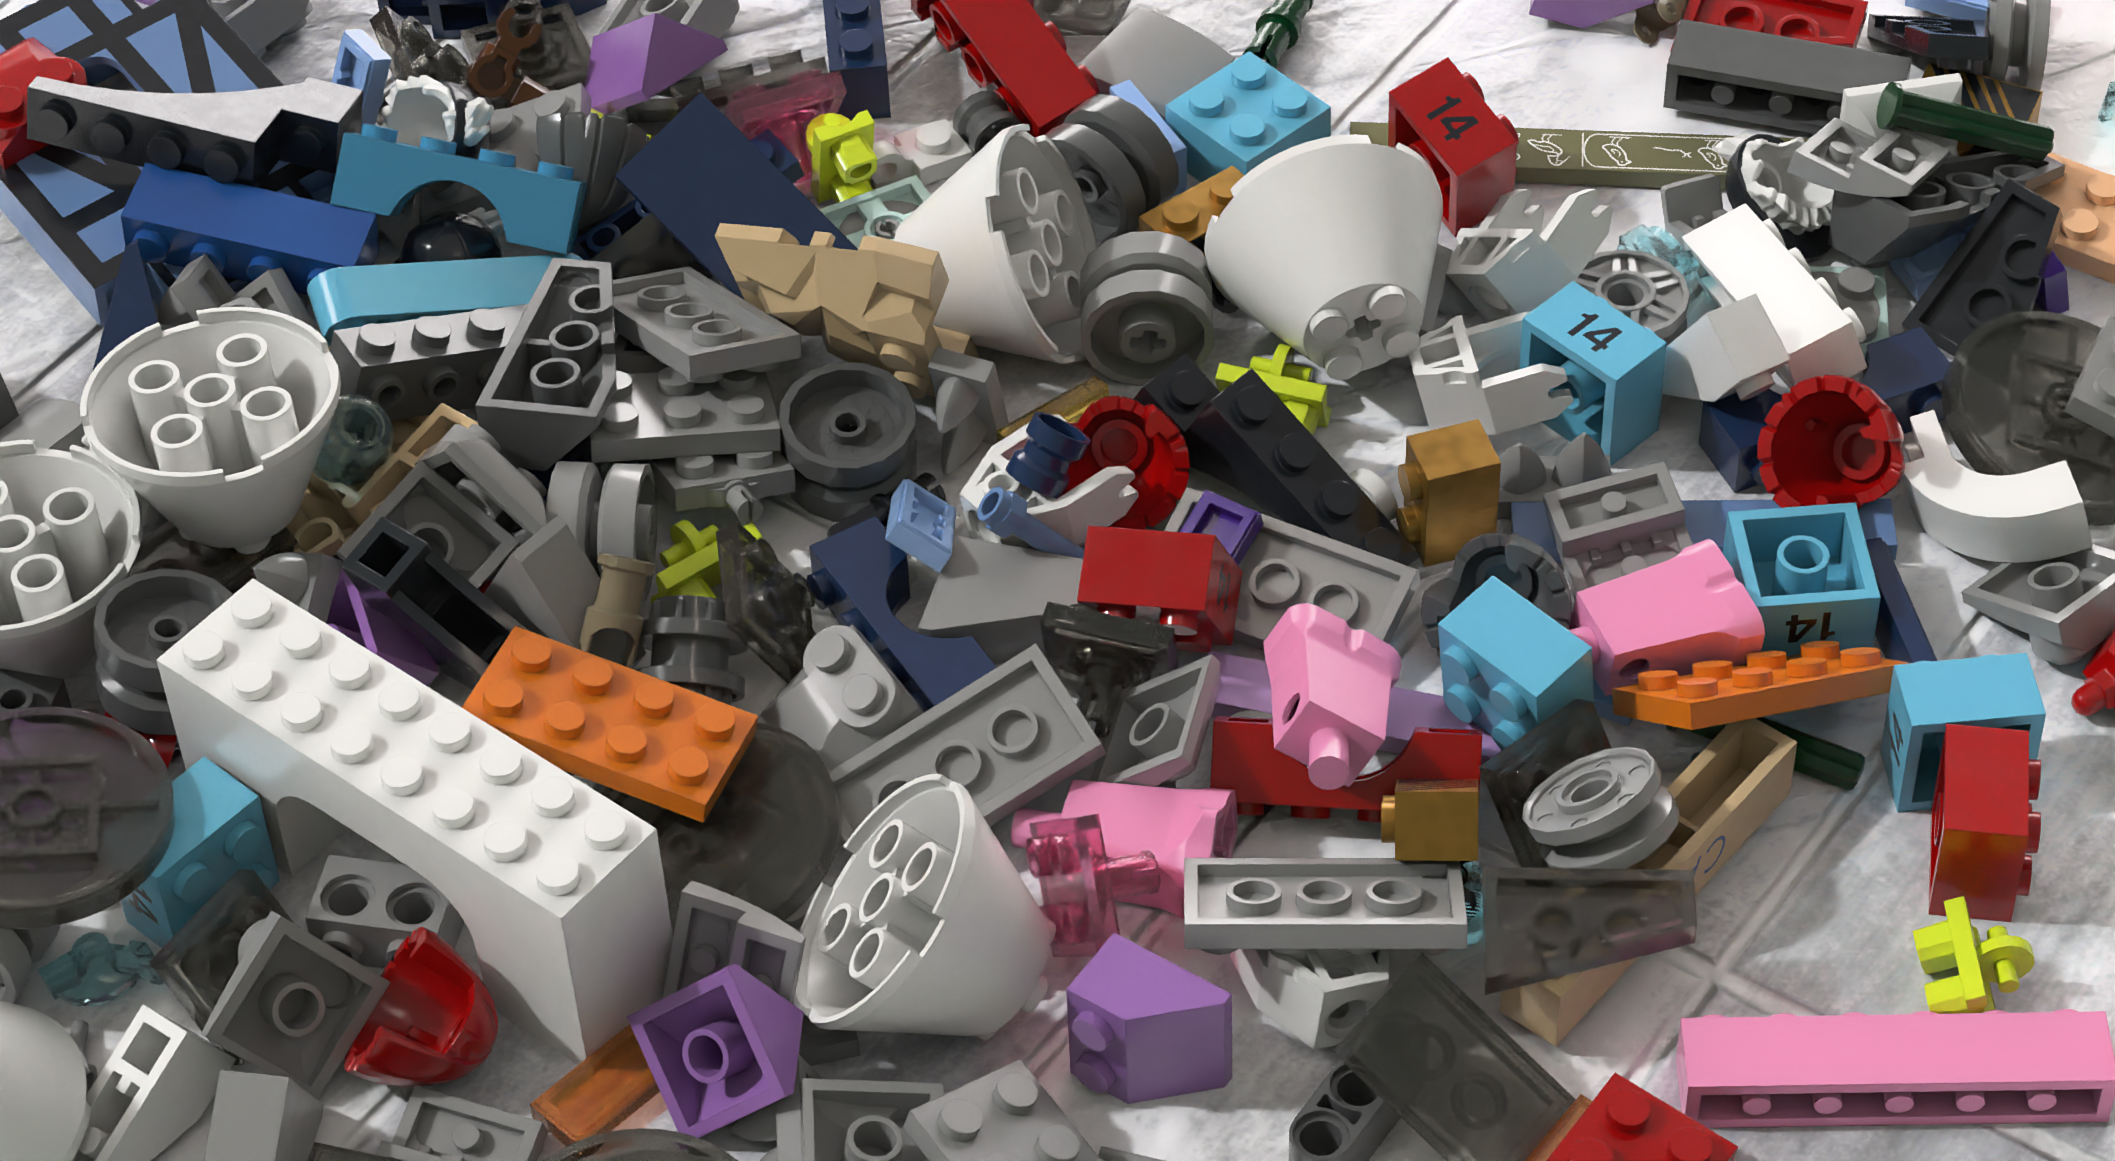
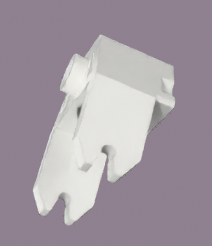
[1446,189,1613,322]
[1408,312,1574,435]
[959,414,1139,551]
[1229,949,1391,1050]

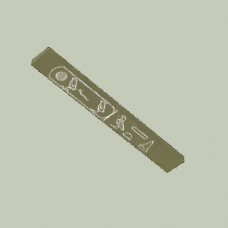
[1349,121,1810,190]

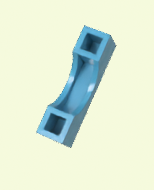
[330,123,588,254]

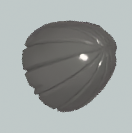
[536,112,649,235]
[1421,532,1572,658]

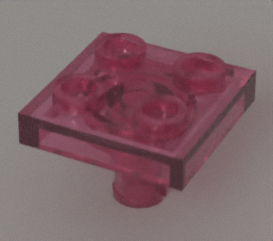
[724,69,847,184]
[1026,813,1161,957]

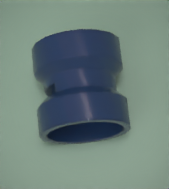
[1005,412,1091,499]

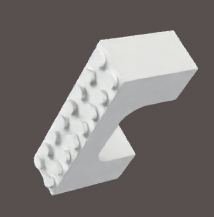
[156,579,673,1072]

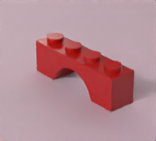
[1210,716,1482,823]

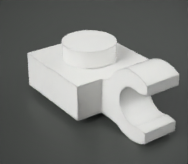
[871,118,972,189]

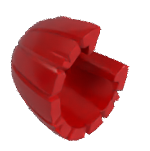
[1757,375,1905,510]
[1057,396,1190,530]
[344,927,498,1087]

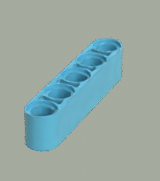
[307,254,583,347]

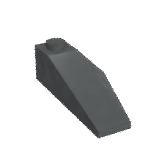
[1828,151,2065,268]
[475,257,617,471]

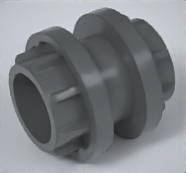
[635,595,749,705]

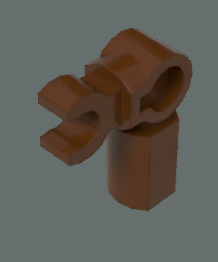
[467,7,552,108]

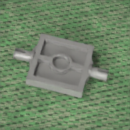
[636,451,795,524]

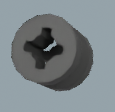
[953,91,1022,155]

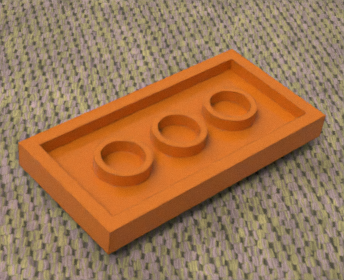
[461,626,758,823]
[1612,641,1908,730]

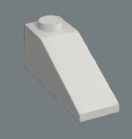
[1662,293,1791,402]
[72,1005,236,1161]

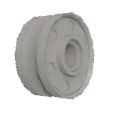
[1983,0,2051,91]
[1574,249,1690,346]
[1522,746,1679,882]

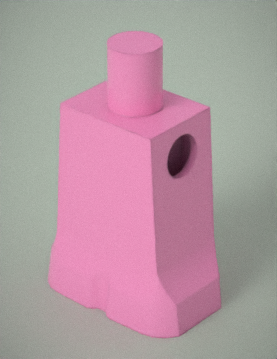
[1569,539,1765,696]
[1263,603,1402,790]
[1011,779,1238,919]

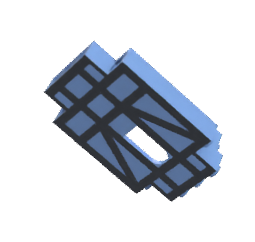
[0,0,336,326]

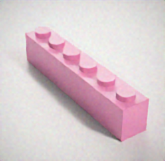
[1676,1009,2115,1128]

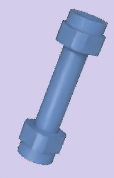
[977,487,1085,559]

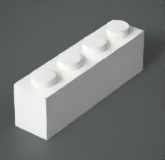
[1682,203,1868,389]

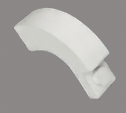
[1903,410,2093,563]

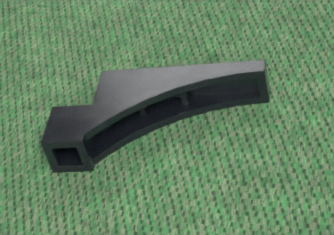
[27,76,363,188]
[1134,353,1420,567]
[340,517,530,690]

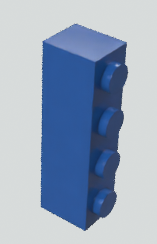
[121,163,379,295]

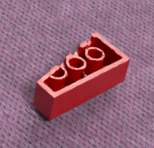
[911,0,1099,138]

